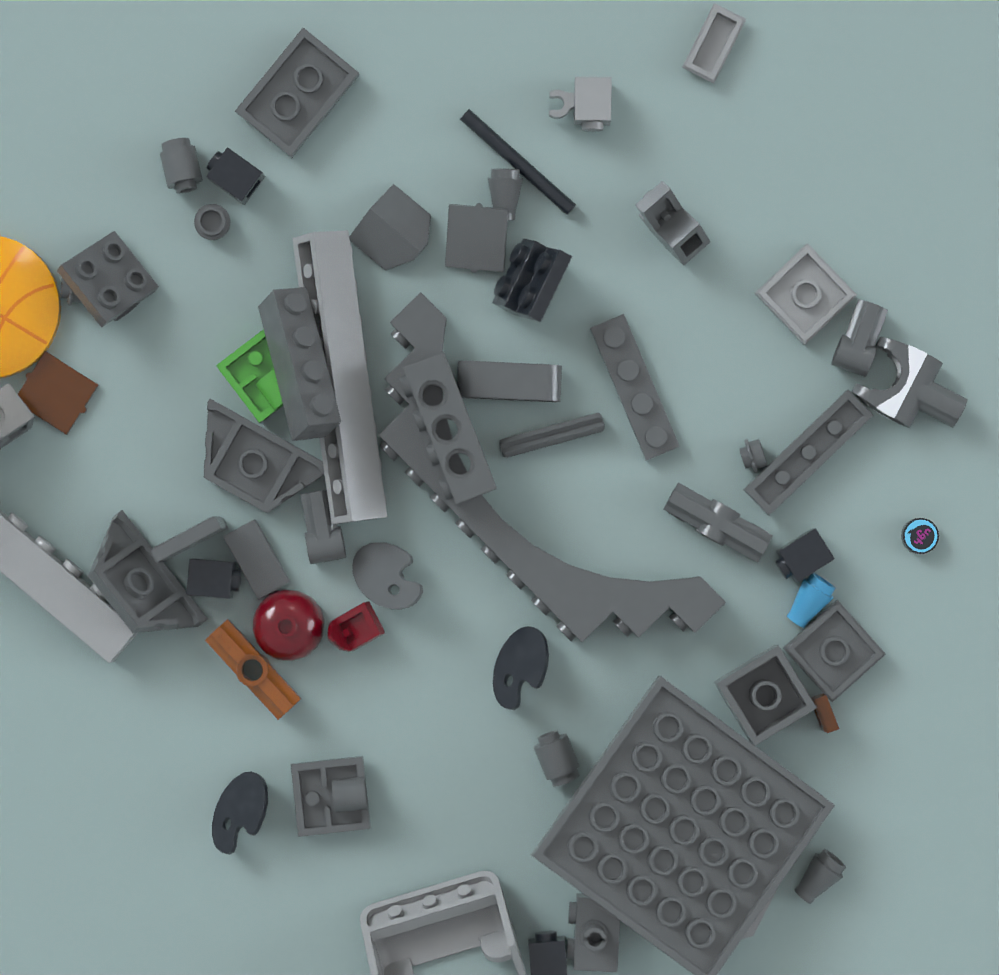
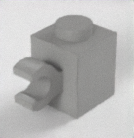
[549,77,612,131]

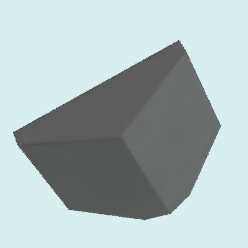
[349,184,431,270]

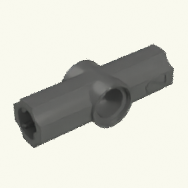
[663,482,773,562]

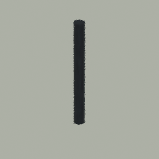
[460,109,576,215]

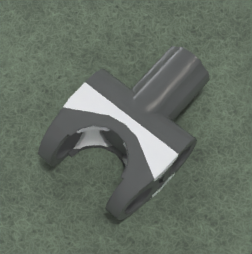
[851,337,968,428]

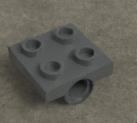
[57,231,159,327]
[291,756,371,837]

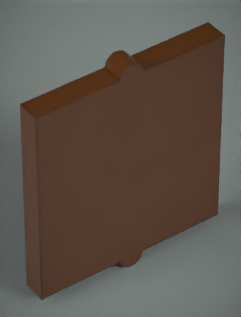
[18,351,99,435]

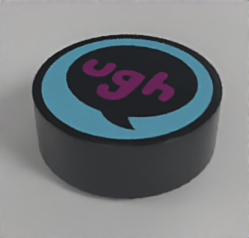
[901,518,939,554]

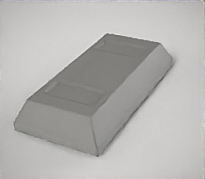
[682,3,746,83]

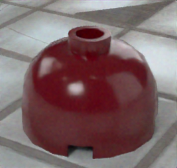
[252,589,325,661]

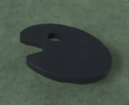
[493,626,549,710]
[212,771,268,855]

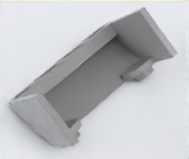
[360,871,526,975]

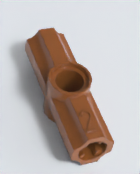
[205,619,302,720]

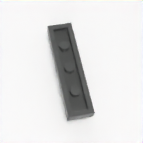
[590,314,680,461]
[743,389,874,515]

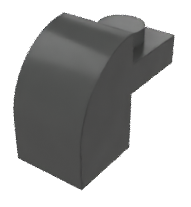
[635,181,710,266]

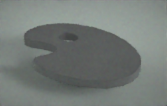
[352,542,423,610]

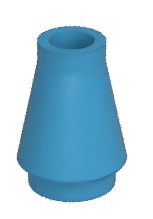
[787,573,836,628]

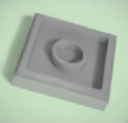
[754,243,857,345]

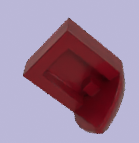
[327,601,385,652]

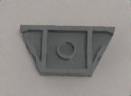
[204,399,324,513]
[88,510,208,633]

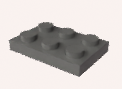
[235,28,360,158]

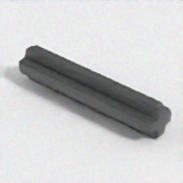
[499,413,605,458]

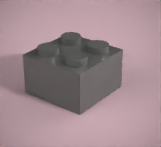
[713,645,817,746]

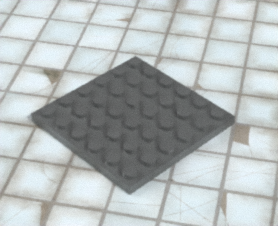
[531,676,835,975]

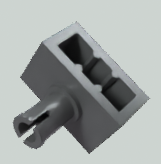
[566,893,620,972]

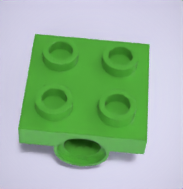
[216,329,283,424]

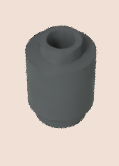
[160,138,203,194]
[534,730,580,787]

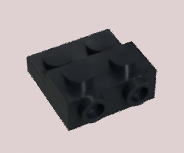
[492,238,572,322]

